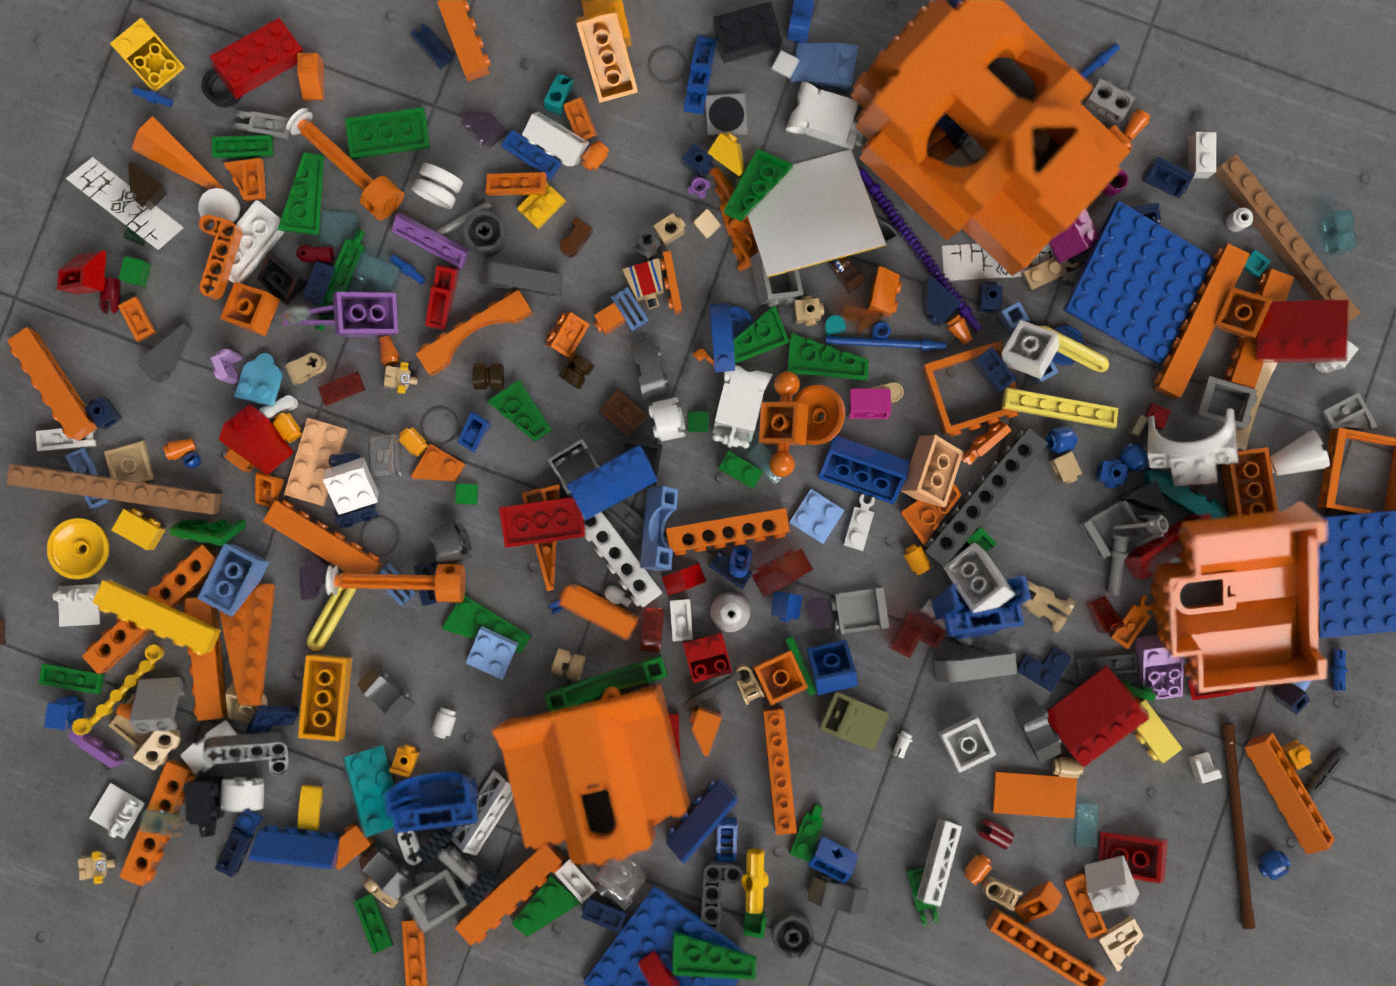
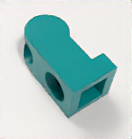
[544,73,574,116]

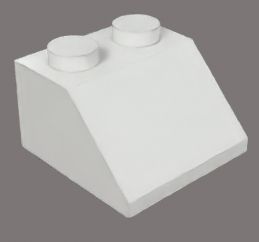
[1084,856,1139,912]

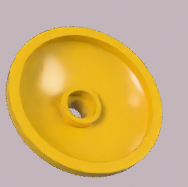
[47,518,109,579]

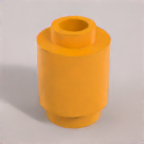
[273,412,302,443]
[398,427,429,457]
[903,544,931,575]

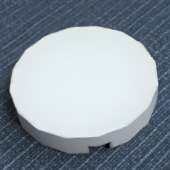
[198,188,240,227]

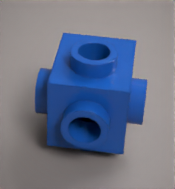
[1094,459,1129,489]

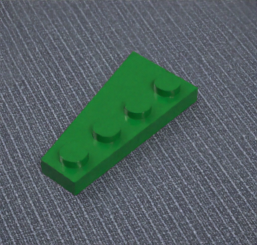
[723,148,793,222]
[277,152,324,236]
[787,333,869,381]
[441,595,532,654]
[673,932,757,980]

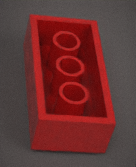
[209,18,303,99]

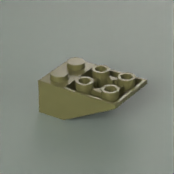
[818,691,889,751]

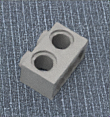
[1084,78,1135,124]

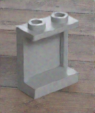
[1079,500,1146,559]
[831,587,889,635]
[129,677,186,733]

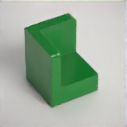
[119,256,151,288]
[965,527,997,552]
[743,909,767,938]

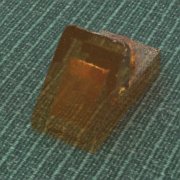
[840,305,883,335]

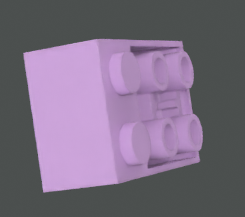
[1135,635,1184,701]

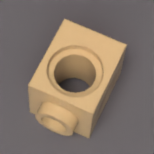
[653,213,685,247]
[1049,452,1082,484]

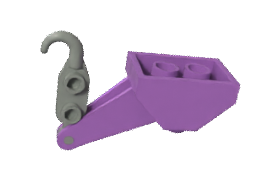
[281,292,398,337]

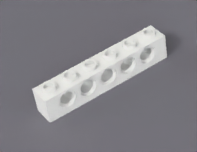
[584,512,663,607]

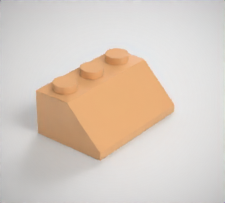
[901,435,964,507]

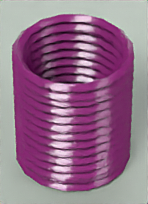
[1102,169,1129,196]

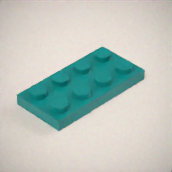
[342,745,394,837]

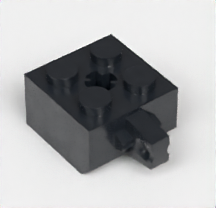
[184,775,226,837]

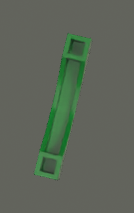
[544,654,668,712]

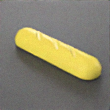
[1039,325,1109,372]
[307,587,357,651]

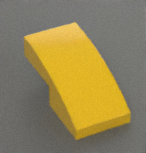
[298,785,323,831]

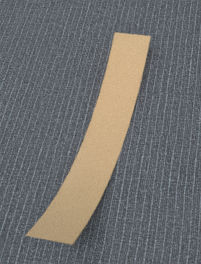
[1236,363,1278,450]

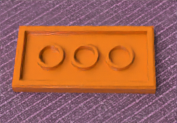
[992,771,1077,819]

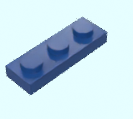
[501,129,562,181]

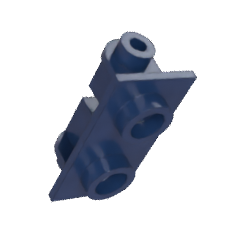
[302,261,336,306]
[334,503,379,528]

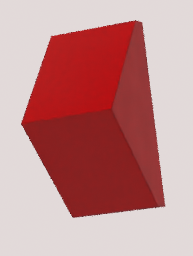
[661,563,706,596]

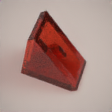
[1087,596,1125,634]

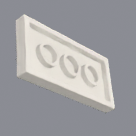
[206,199,284,284]

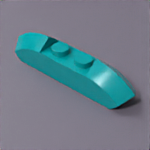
[1143,470,1230,519]

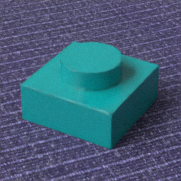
[1243,250,1271,278]

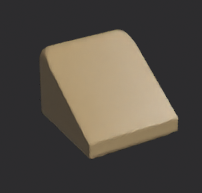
[693,209,721,239]

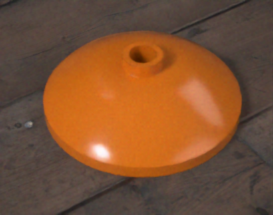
[792,385,845,445]

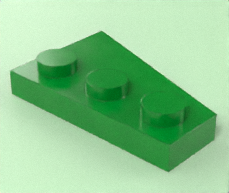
[733,306,789,364]
[487,380,553,441]
[169,520,246,546]
[512,875,581,937]

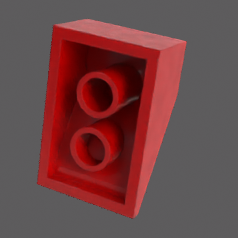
[219,404,294,475]
[1098,832,1168,884]

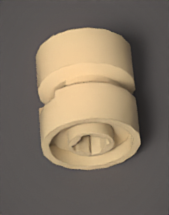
[551,648,586,682]

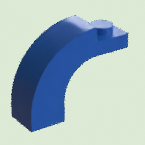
[709,303,735,373]

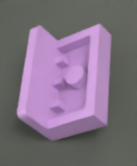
[210,349,243,385]

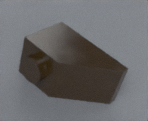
[128,162,167,210]

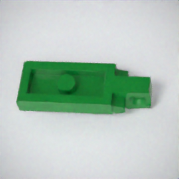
[789,803,824,862]

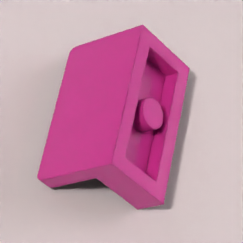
[849,389,891,419]

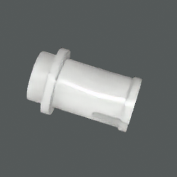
[892,731,913,758]
[413,892,428,918]

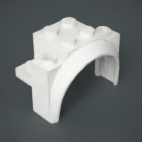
[1148,409,1238,486]

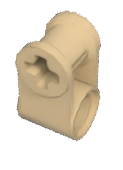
[285,353,327,385]
[734,664,765,705]
[981,877,1023,911]

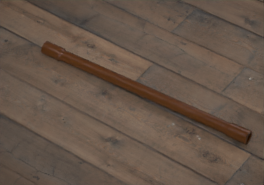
[1221,723,1256,929]

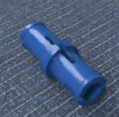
[1330,649,1348,691]

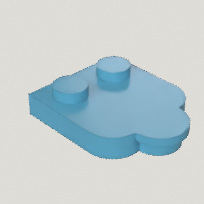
[234,353,283,406]

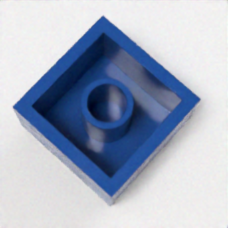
[807,639,858,695]

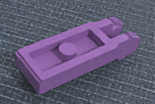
[68,730,125,768]

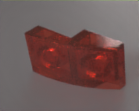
[318,371,365,406]
[639,607,664,652]

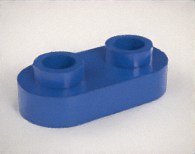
[728,545,752,578]

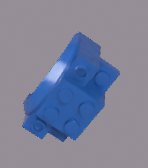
[932,576,1031,639]
[384,772,479,833]

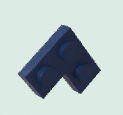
[1017,647,1072,692]
[245,706,299,734]

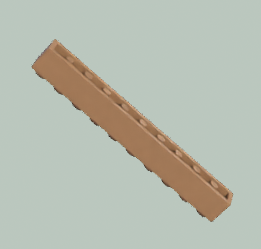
[1214,154,1361,323]
[6,464,222,514]

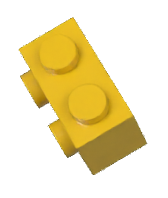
[111,508,166,550]

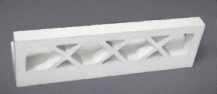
[451,770,513,856]
[916,819,962,906]

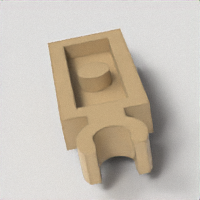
[1021,257,1078,291]

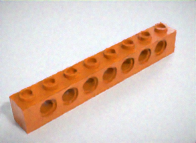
[82,544,218,674]

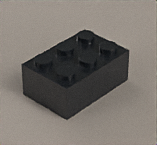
[713,1,782,63]

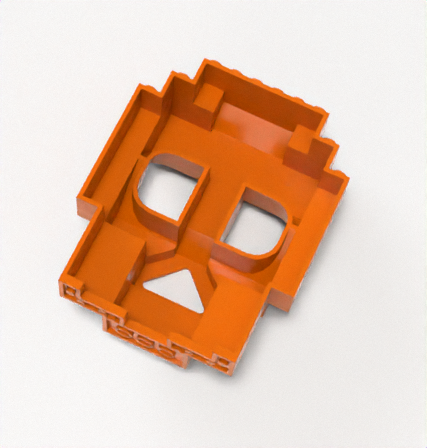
[851,0,1131,276]

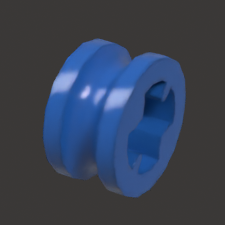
[548,599,565,615]

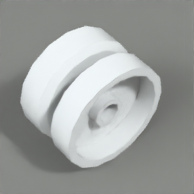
[411,163,463,209]

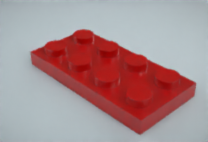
[499,497,586,548]

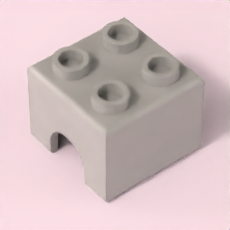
[547,439,599,496]

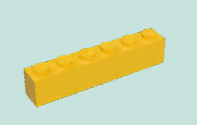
[92,580,221,655]

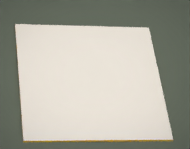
[736,149,886,277]

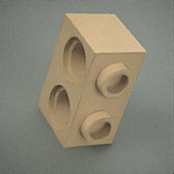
[133,729,181,770]

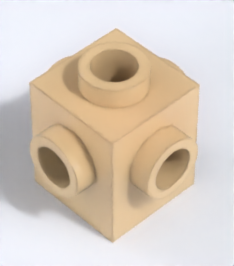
[794,296,824,326]

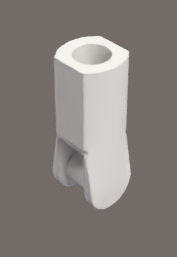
[259,395,298,420]

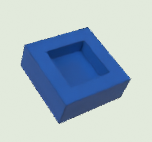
[234,809,264,836]

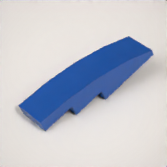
[683,36,717,114]

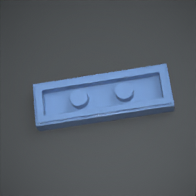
[65,447,111,510]

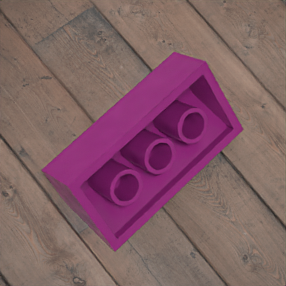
[1049,209,1099,264]

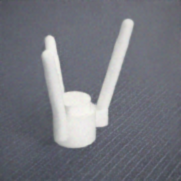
[1113,514,1169,547]

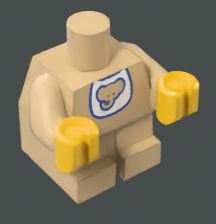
[383,362,418,394]
[78,851,116,884]

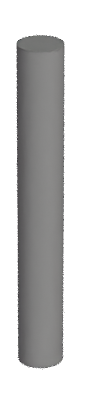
[437,200,492,236]

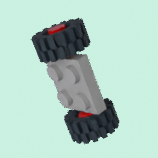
[415,827,500,908]

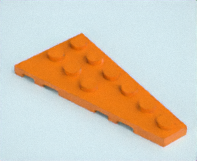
[219,584,276,706]

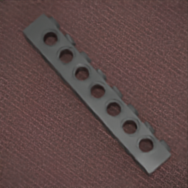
[923,428,1048,567]

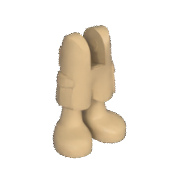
[1022,581,1076,633]

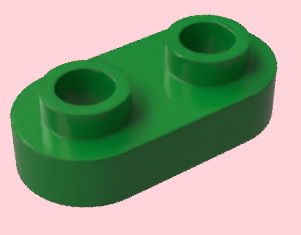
[1121,679,1157,702]

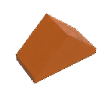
[255,472,285,508]

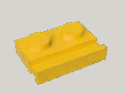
[517,182,566,230]

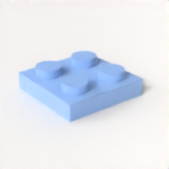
[789,489,845,544]
[466,627,519,680]

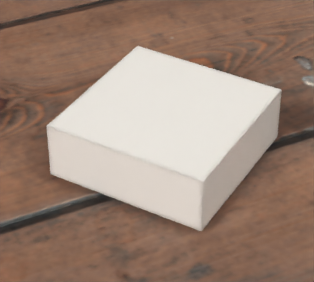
[772,50,799,79]

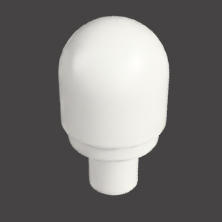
[605,585,632,607]

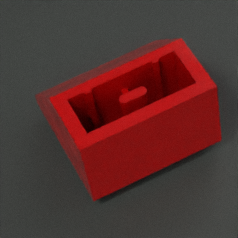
[57,250,106,295]
[683,632,733,683]

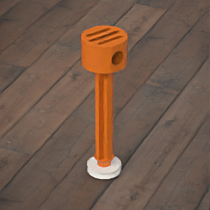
[286,108,404,221]
[326,563,466,603]

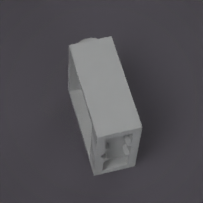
[750,252,804,307]
[1192,376,1257,431]
[401,869,467,933]

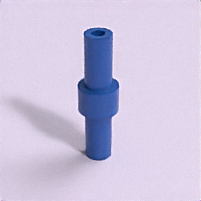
[132,86,173,107]
[390,254,426,285]

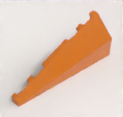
[131,116,225,190]
[710,168,759,271]
[521,484,560,591]

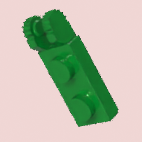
[906,865,940,927]

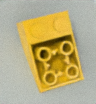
[110,18,185,92]

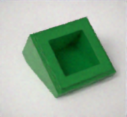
[688,411,708,432]
[455,483,479,505]

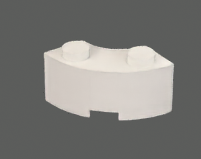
[180,720,237,775]

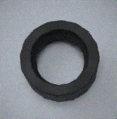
[201,68,242,108]

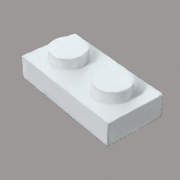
[670,599,693,641]
[555,858,596,903]

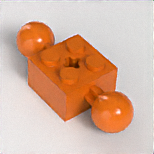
[759,371,808,477]

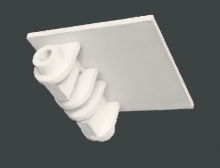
[53,584,100,627]
[89,783,145,839]

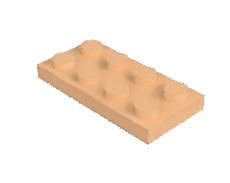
[284,418,347,506]

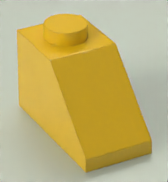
[708,132,745,177]

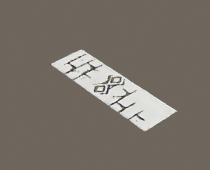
[66,157,184,250]
[942,243,1055,281]

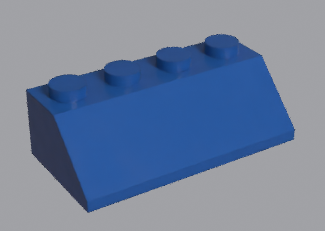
[818,436,910,505]
[566,445,658,520]
[665,778,738,864]
[248,825,342,869]

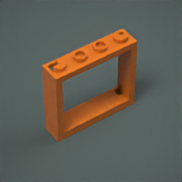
[921,340,1019,437]
[1317,428,1396,514]
[558,584,640,639]

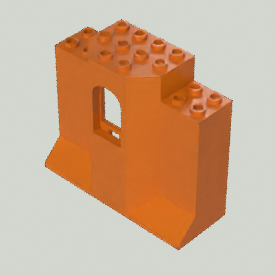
[1150,501,1326,692]
[492,683,690,865]

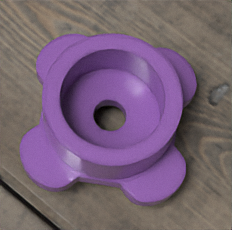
[688,176,711,199]

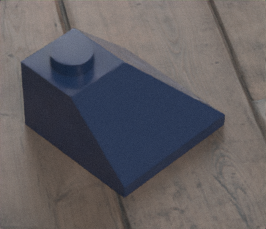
[922,276,962,327]

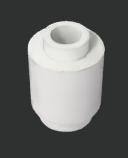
[1226,208,1253,232]
[431,707,456,739]

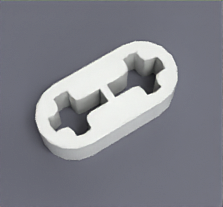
[397,831,422,865]

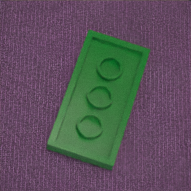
[345,107,431,160]

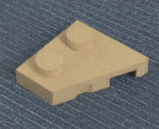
[1096,916,1144,972]

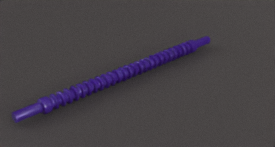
[859,168,982,332]

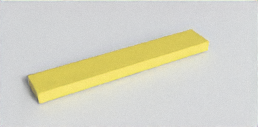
[1002,388,1118,429]

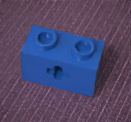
[808,836,858,884]

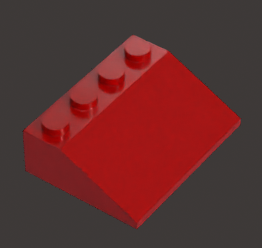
[1257,299,1349,363]
[1124,513,1211,580]
[1047,665,1149,767]

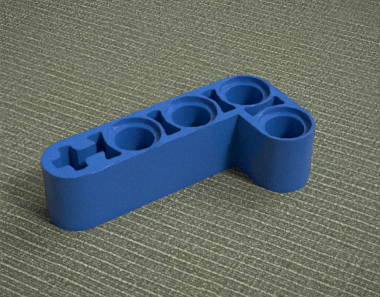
[787,0,814,43]

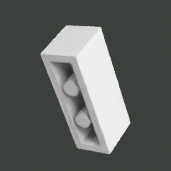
[522,112,589,167]

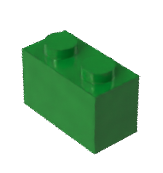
[718,451,764,490]

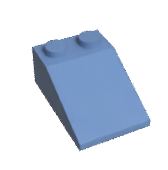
[791,43,858,93]
[198,543,269,616]

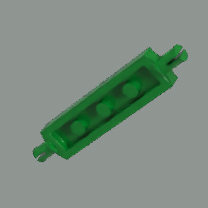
[315,229,366,332]

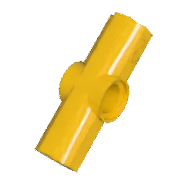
[741,848,769,914]

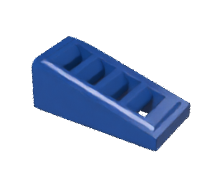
[716,818,738,862]

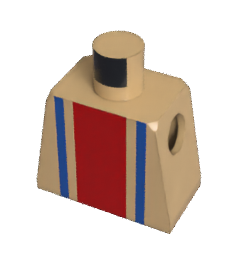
[622,258,664,309]

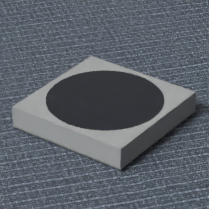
[706,93,748,137]

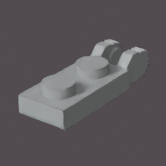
[234,111,291,140]

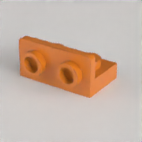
[545,311,590,358]

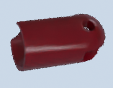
[296,244,334,263]
[99,278,121,314]
[976,819,1014,850]

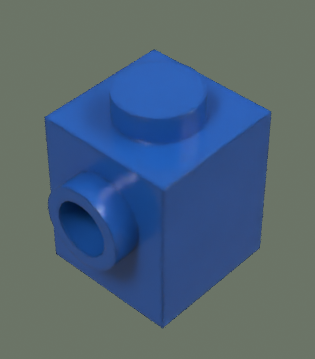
[771,591,803,622]

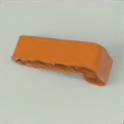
[198,215,242,300]

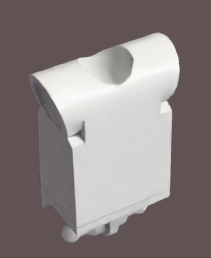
[786,81,866,150]
[712,365,773,448]

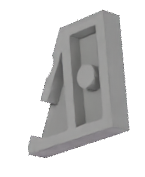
[1320,392,1377,429]

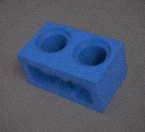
[44,696,86,730]

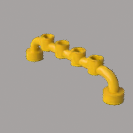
[72,644,164,735]

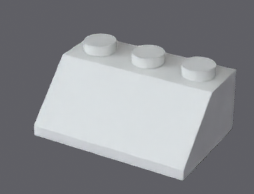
[943,542,1015,613]

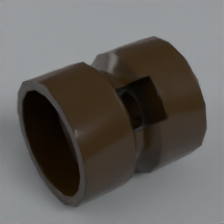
[558,352,595,390]
[473,363,505,390]

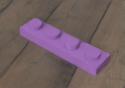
[392,212,469,269]

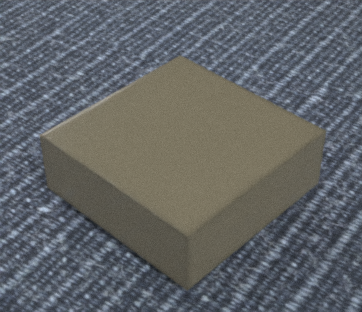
[1126,415,1148,437]

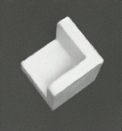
[1188,752,1222,784]

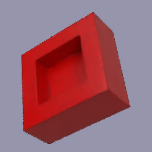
[1145,403,1171,430]

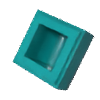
[824,315,846,336]

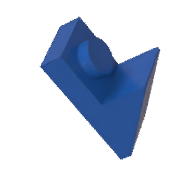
[457,411,491,453]

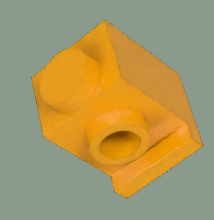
[1281,739,1312,770]
[389,744,420,778]

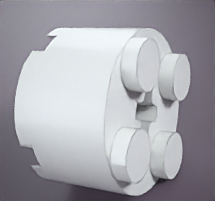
[649,397,686,442]
[221,777,264,811]

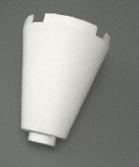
[1270,430,1330,476]
[710,592,750,632]

